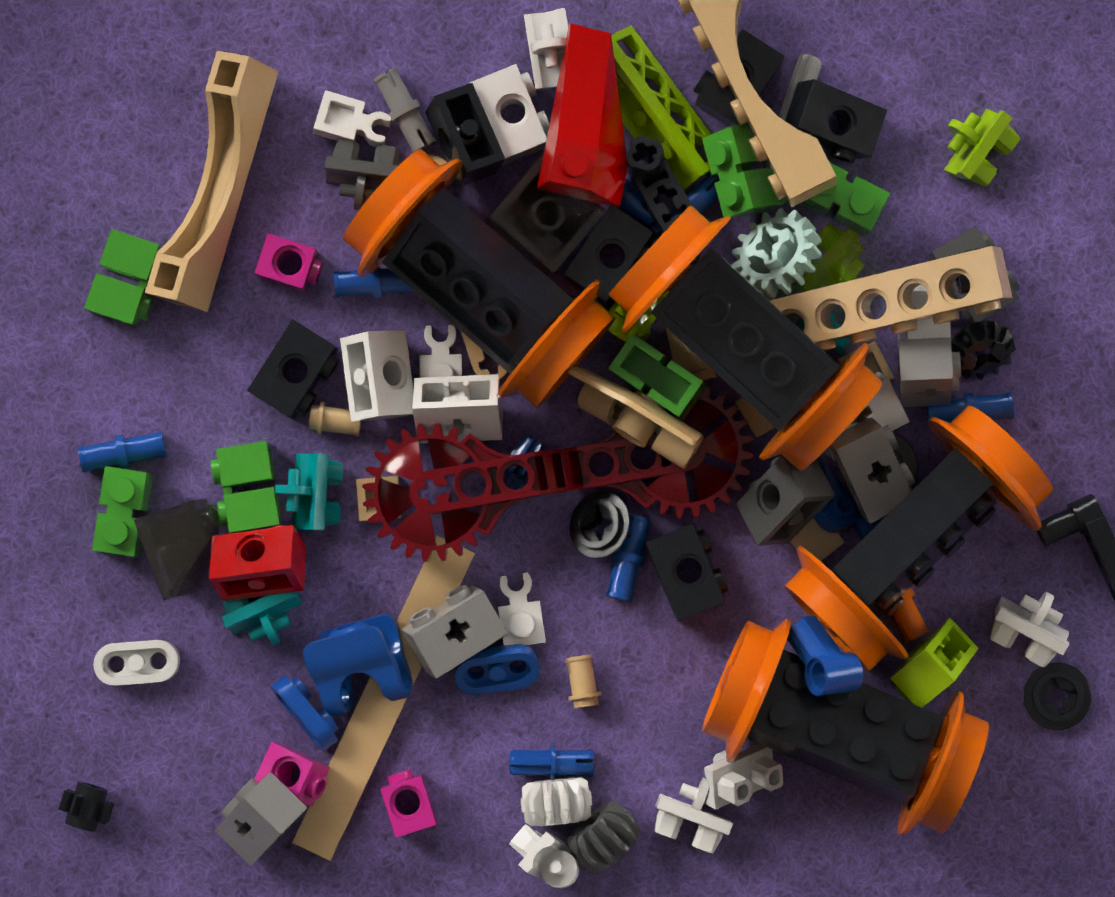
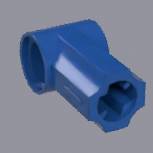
[787,616,863,696]

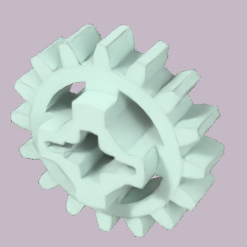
[732,208,822,298]

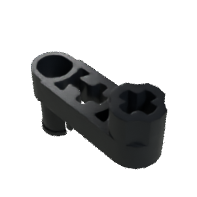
[626,136,700,264]
[1036,494,1115,602]

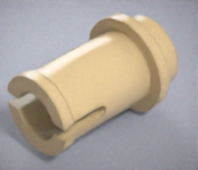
[309,401,361,437]
[565,654,602,709]

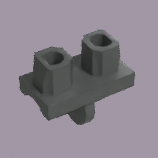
[324,139,399,211]

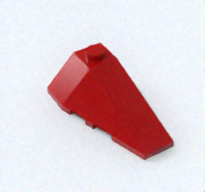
[537,23,628,208]

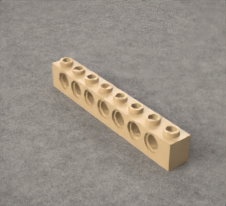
[666,246,1013,380]

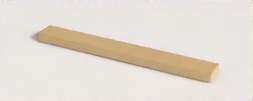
[292,536,475,861]

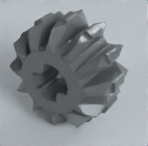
[567,801,641,873]

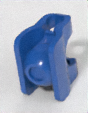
[303,613,413,716]

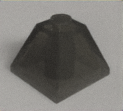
[134,499,221,601]

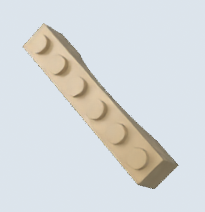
[677,0,837,207]
[145,51,279,312]

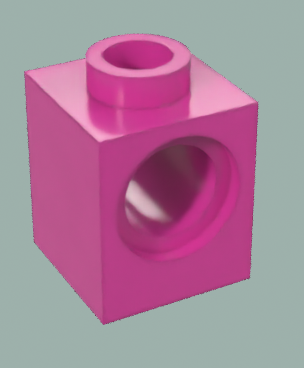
[254,233,323,293]
[254,742,330,806]
[380,769,438,838]

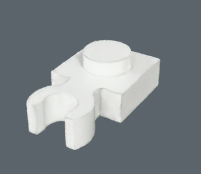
[313,90,391,147]
[419,325,462,378]
[498,572,546,646]

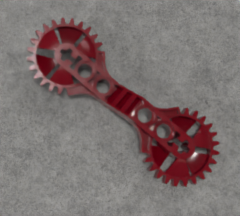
[362,386,754,562]

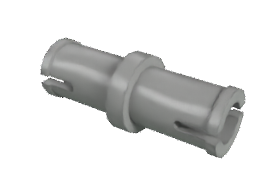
[373,67,436,153]

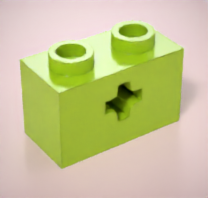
[890,617,979,708]

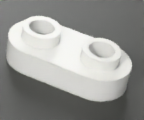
[93,640,180,686]

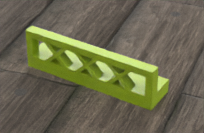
[611,25,711,192]

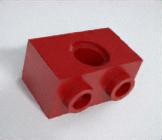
[209,525,307,601]

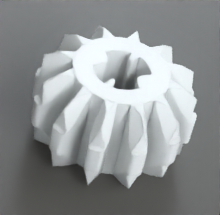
[520,777,592,826]

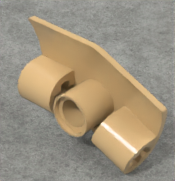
[568,367,704,469]

